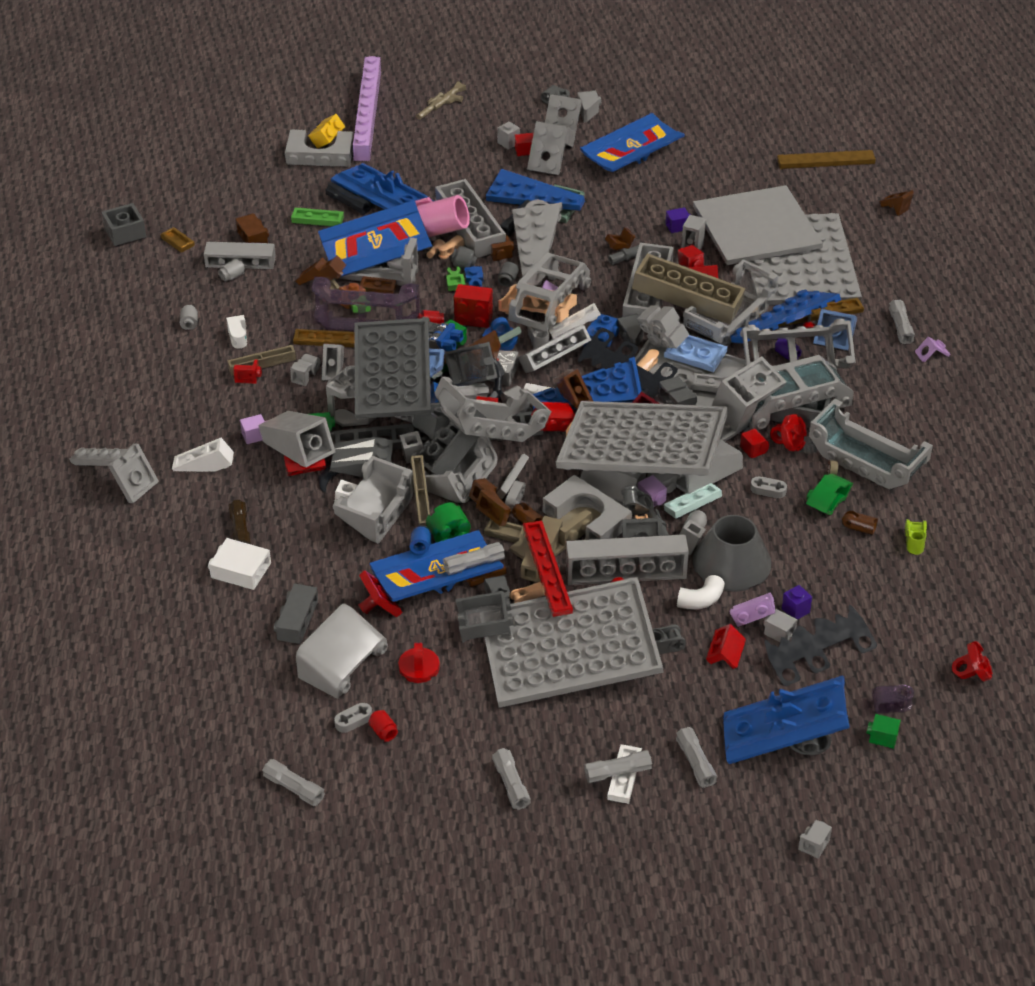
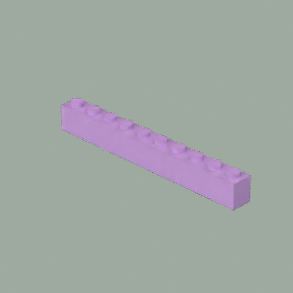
[353,56,381,161]

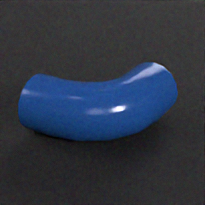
[410,526,432,554]

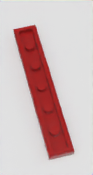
[523,521,573,617]

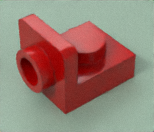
[233,359,262,384]

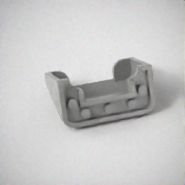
[425,436,498,503]
[333,456,413,544]
[296,604,388,699]

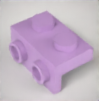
[730,592,775,627]

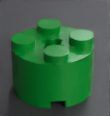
[426,502,471,543]

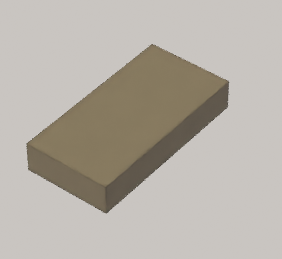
[484,519,525,543]

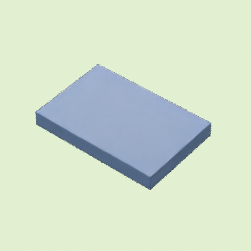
[664,335,727,372]

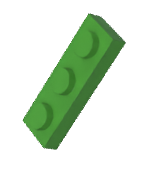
[291,208,344,226]

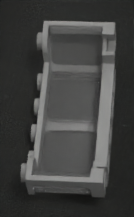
[683,259,779,346]

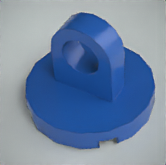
[483,317,518,351]

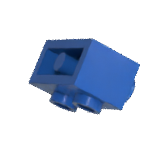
[584,314,619,347]

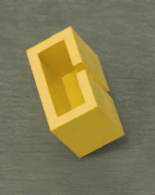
[308,114,345,148]

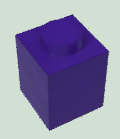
[665,207,691,233]
[782,585,812,620]

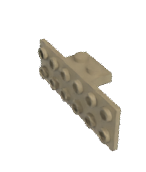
[510,507,601,560]

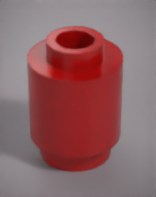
[417,310,444,324]
[368,710,398,742]

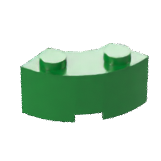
[806,473,853,515]

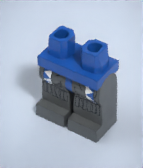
[422,317,464,352]

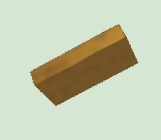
[160,227,195,253]

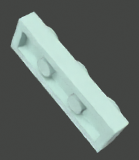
[664,483,722,518]

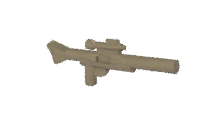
[416,81,466,120]

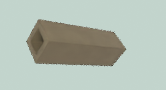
[521,516,563,583]

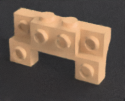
[498,284,577,323]

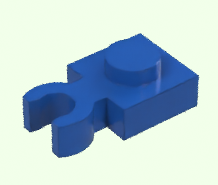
[465,266,483,287]

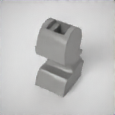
[290,354,321,386]

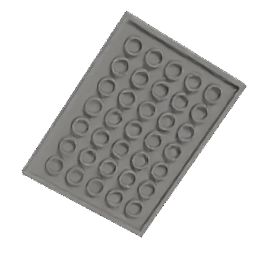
[748,213,862,305]
[556,401,728,476]
[480,577,664,708]

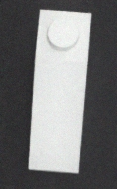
[172,438,234,472]

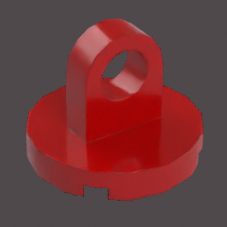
[770,414,807,452]
[952,640,993,682]
[398,643,440,683]

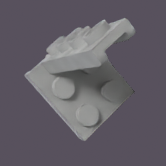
[339,238,418,292]
[69,444,159,503]

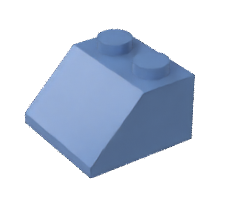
[813,309,857,351]

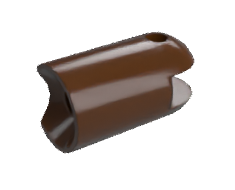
[512,502,543,524]
[842,511,878,535]

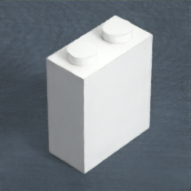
[208,538,271,590]

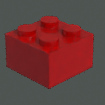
[454,284,493,328]

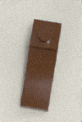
[295,255,346,285]
[469,478,511,526]

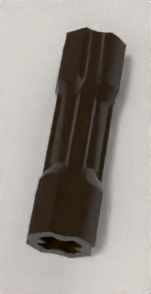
[229,499,251,545]

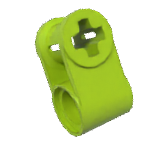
[905,519,927,555]

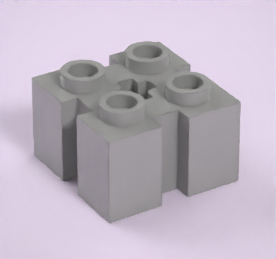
[637,305,689,348]

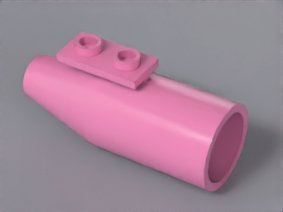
[415,195,469,238]

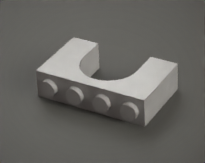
[285,130,354,167]
[543,475,632,540]

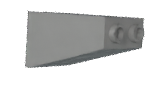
[258,411,336,467]
[676,439,743,494]

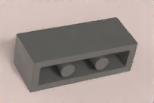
[274,583,318,644]

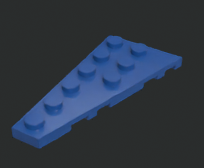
[486,169,585,211]
[730,290,841,344]
[532,357,642,410]

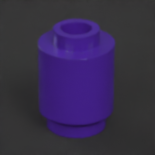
[775,338,802,361]

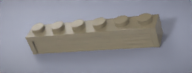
[227,345,296,376]
[410,455,430,527]

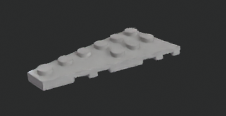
[512,202,562,286]

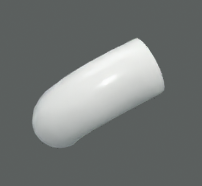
[677,575,725,610]

